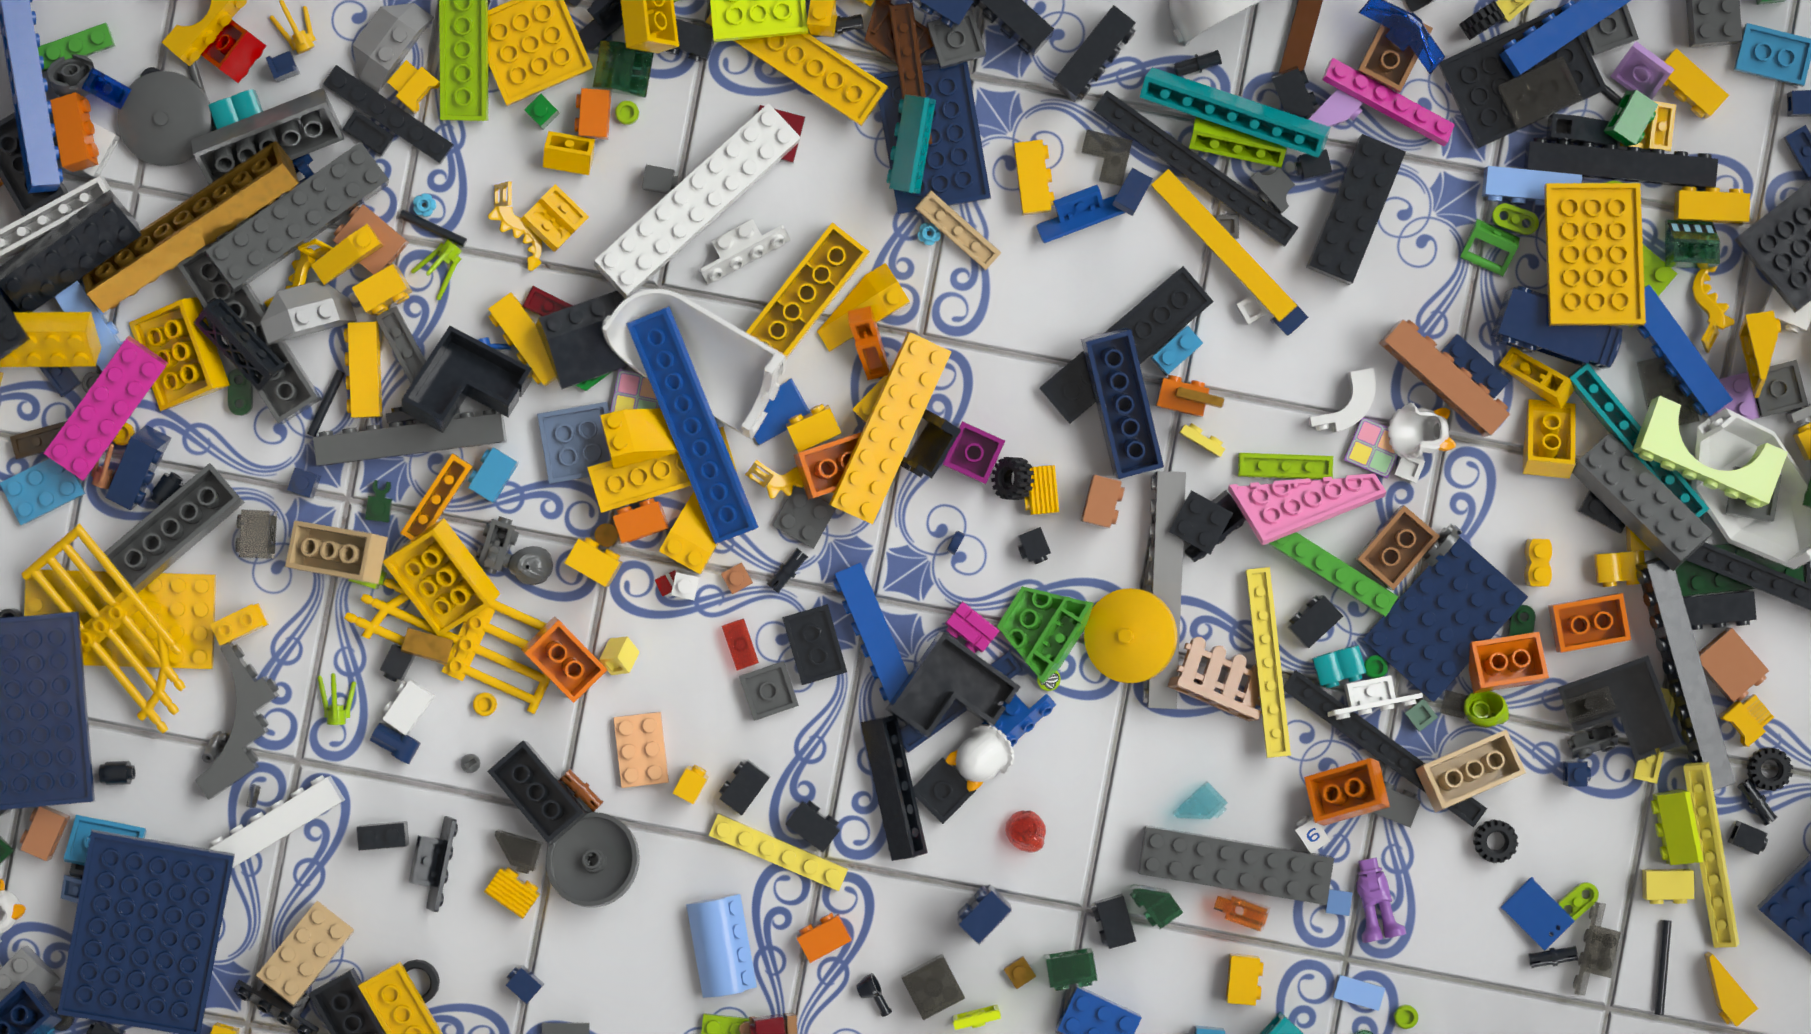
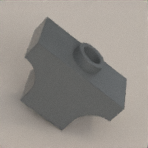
[1249,167,1295,214]

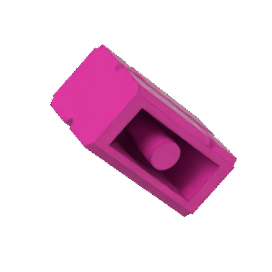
[945,601,999,653]

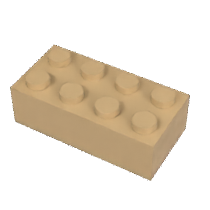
[285,520,388,584]
[1415,729,1526,813]
[256,901,354,1007]

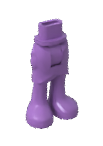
[1356,857,1406,943]

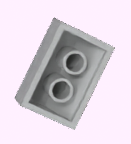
[0,946,60,1001]

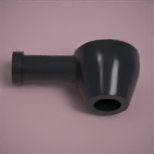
[856,973,892,1017]

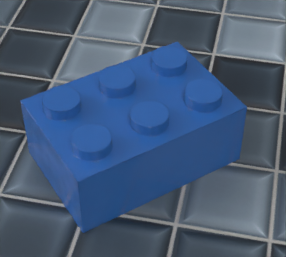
[1056,984,1142,1034]

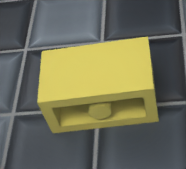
[1642,869,1694,904]

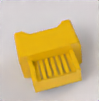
[387,60,440,114]
[1719,694,1774,747]

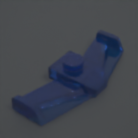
[1358,0,1446,74]

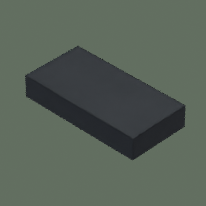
[342,110,395,156]

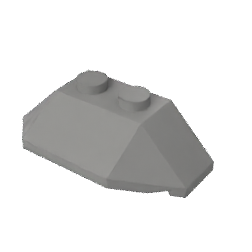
[353,3,434,93]
[260,280,357,345]

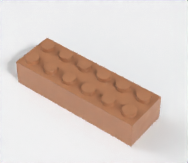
[1379,319,1510,437]

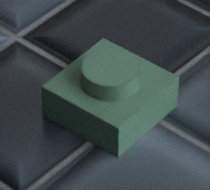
[1404,698,1438,732]

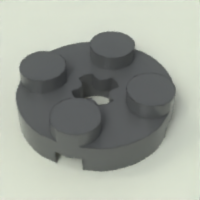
[1423,524,1463,567]

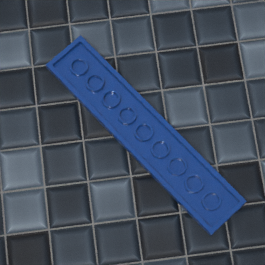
[626,307,759,544]

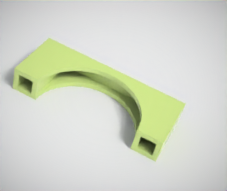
[1633,396,1788,508]

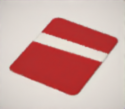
[655,570,676,596]

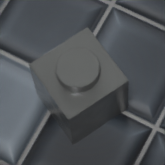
[642,164,679,194]

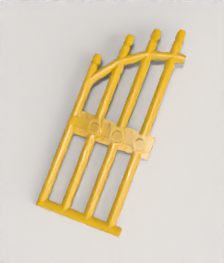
[21,523,186,733]
[344,578,550,714]

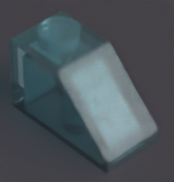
[1173,781,1228,819]

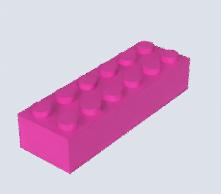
[44,336,168,481]

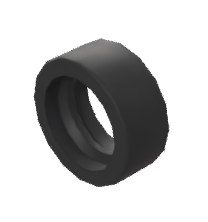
[403,959,440,1003]

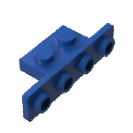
[1036,185,1126,243]
[982,694,1056,747]

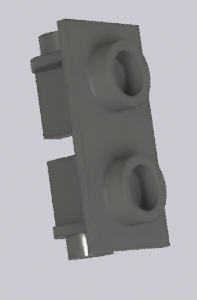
[1567,725,1618,759]

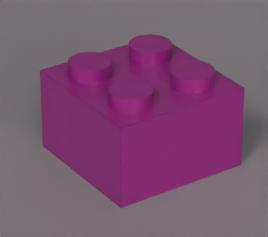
[943,421,1005,484]

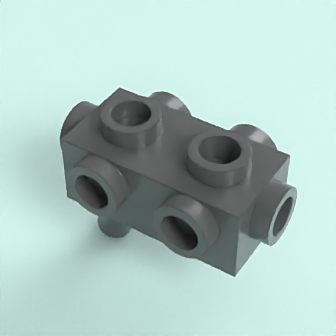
[476,516,519,574]

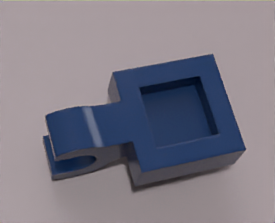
[292,153,314,179]

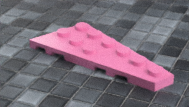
[1228,473,1386,545]

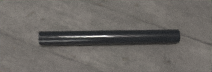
[1654,920,1672,1015]

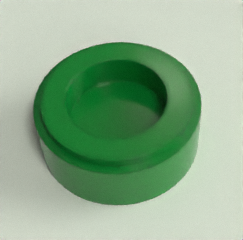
[1364,655,1388,679]

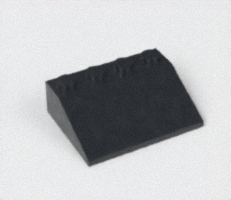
[536,291,629,390]

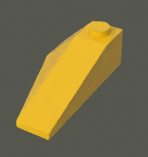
[817,263,910,352]

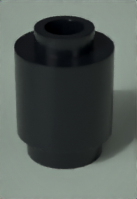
[150,472,184,505]
[99,761,136,785]

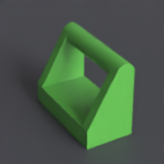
[1460,219,1520,277]

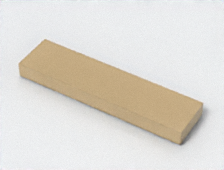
[915,190,1001,270]

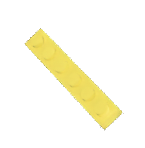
[709,813,848,891]

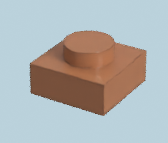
[721,562,753,594]

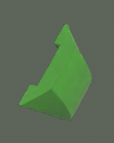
[997,586,1094,683]

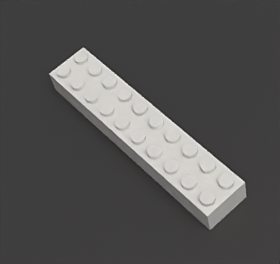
[594,103,801,299]

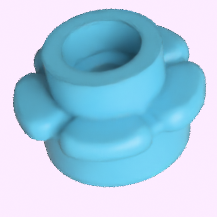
[413,193,436,217]
[918,222,941,245]

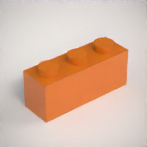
[50,92,99,172]

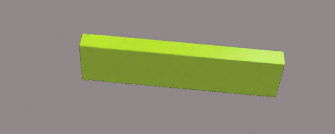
[1238,453,1334,479]

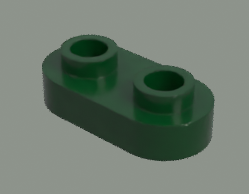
[228,369,253,416]
[1508,605,1536,636]

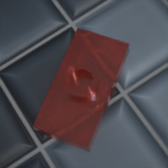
[722,618,759,670]

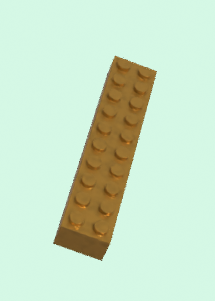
[83,141,299,313]

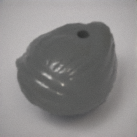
[508,546,553,585]

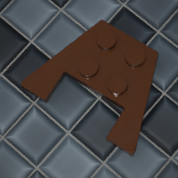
[864,0,941,64]

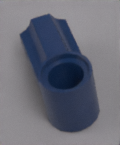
[370,722,421,764]

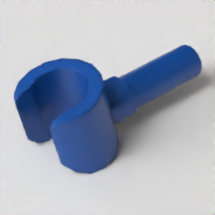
[478,337,511,350]

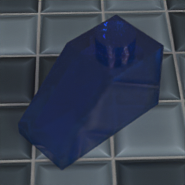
[81,67,132,110]

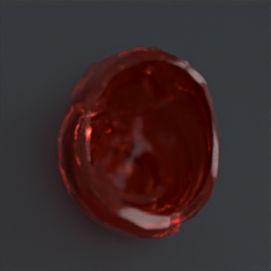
[1005,810,1046,853]

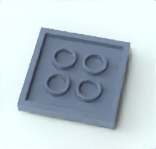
[537,402,611,484]

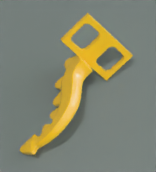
[488,181,542,271]
[264,239,333,307]
[1692,259,1735,353]
[745,460,835,499]

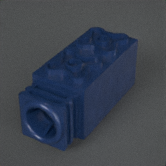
[1491,286,1623,370]

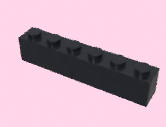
[861,715,928,861]

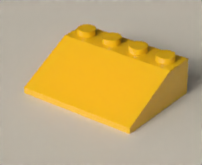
[129,297,230,411]
[383,518,500,636]

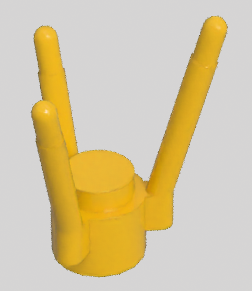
[270,0,316,54]

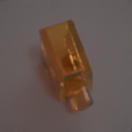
[1214,895,1271,931]

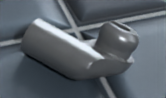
[202,731,229,763]

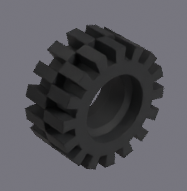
[1459,1,1505,40]
[991,457,1034,500]
[1747,747,1793,791]
[1473,819,1518,863]

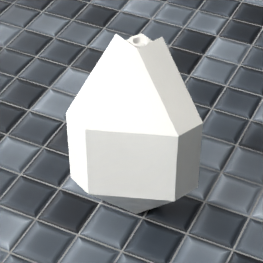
[1691,408,1811,569]

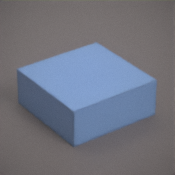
[1325,889,1352,916]

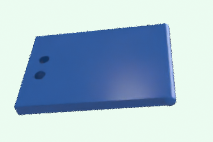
[754,378,811,445]
[1501,877,1575,951]

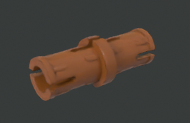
[560,769,604,812]

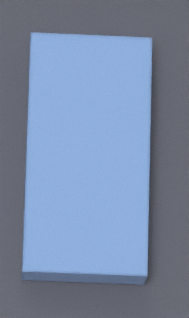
[1333,974,1385,1011]

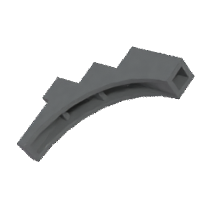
[195,643,279,800]

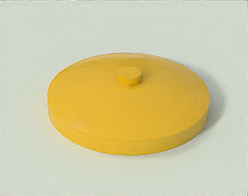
[1084,588,1177,683]

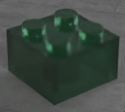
[1044,948,1097,991]

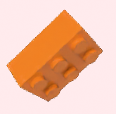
[793,432,862,500]
[1548,593,1631,652]
[521,616,607,703]
[1304,758,1390,826]

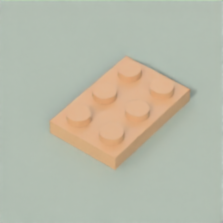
[614,712,669,788]

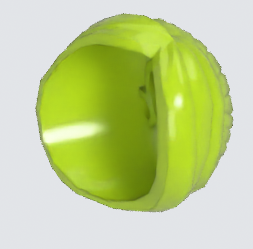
[1464,691,1509,728]

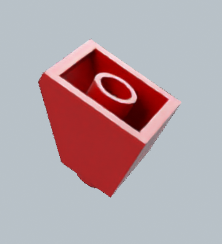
[201,20,267,83]

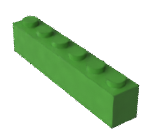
[1267,532,1398,617]

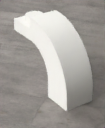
[1308,368,1376,432]

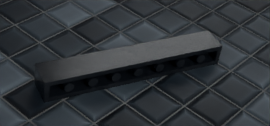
[1524,138,1718,189]

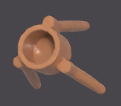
[91,444,118,489]

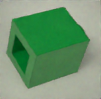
[524,94,560,129]

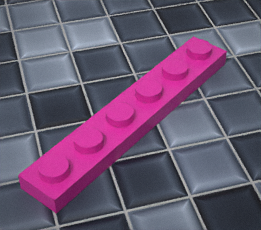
[1322,58,1455,146]

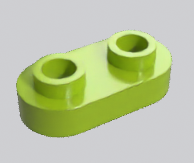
[1492,203,1539,235]
[1558,882,1599,920]

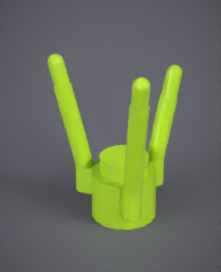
[411,240,462,300]
[318,673,356,725]

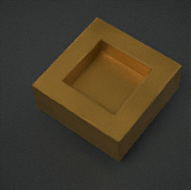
[1004,956,1036,989]

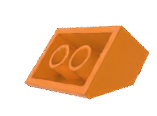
[1469,632,1549,694]

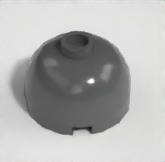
[47,54,97,97]

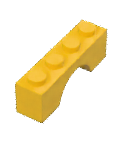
[161,0,247,66]

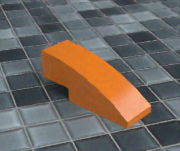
[848,306,890,380]

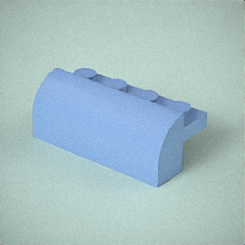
[686,894,757,998]

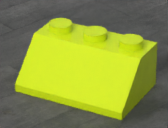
[1650,789,1704,865]

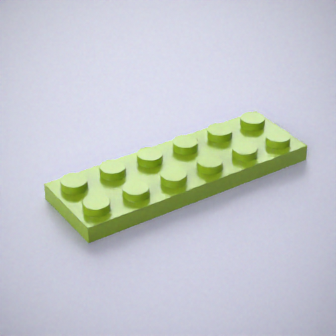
[439,0,488,121]

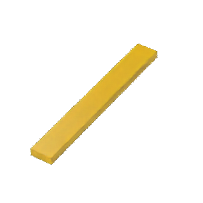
[1151,169,1297,322]

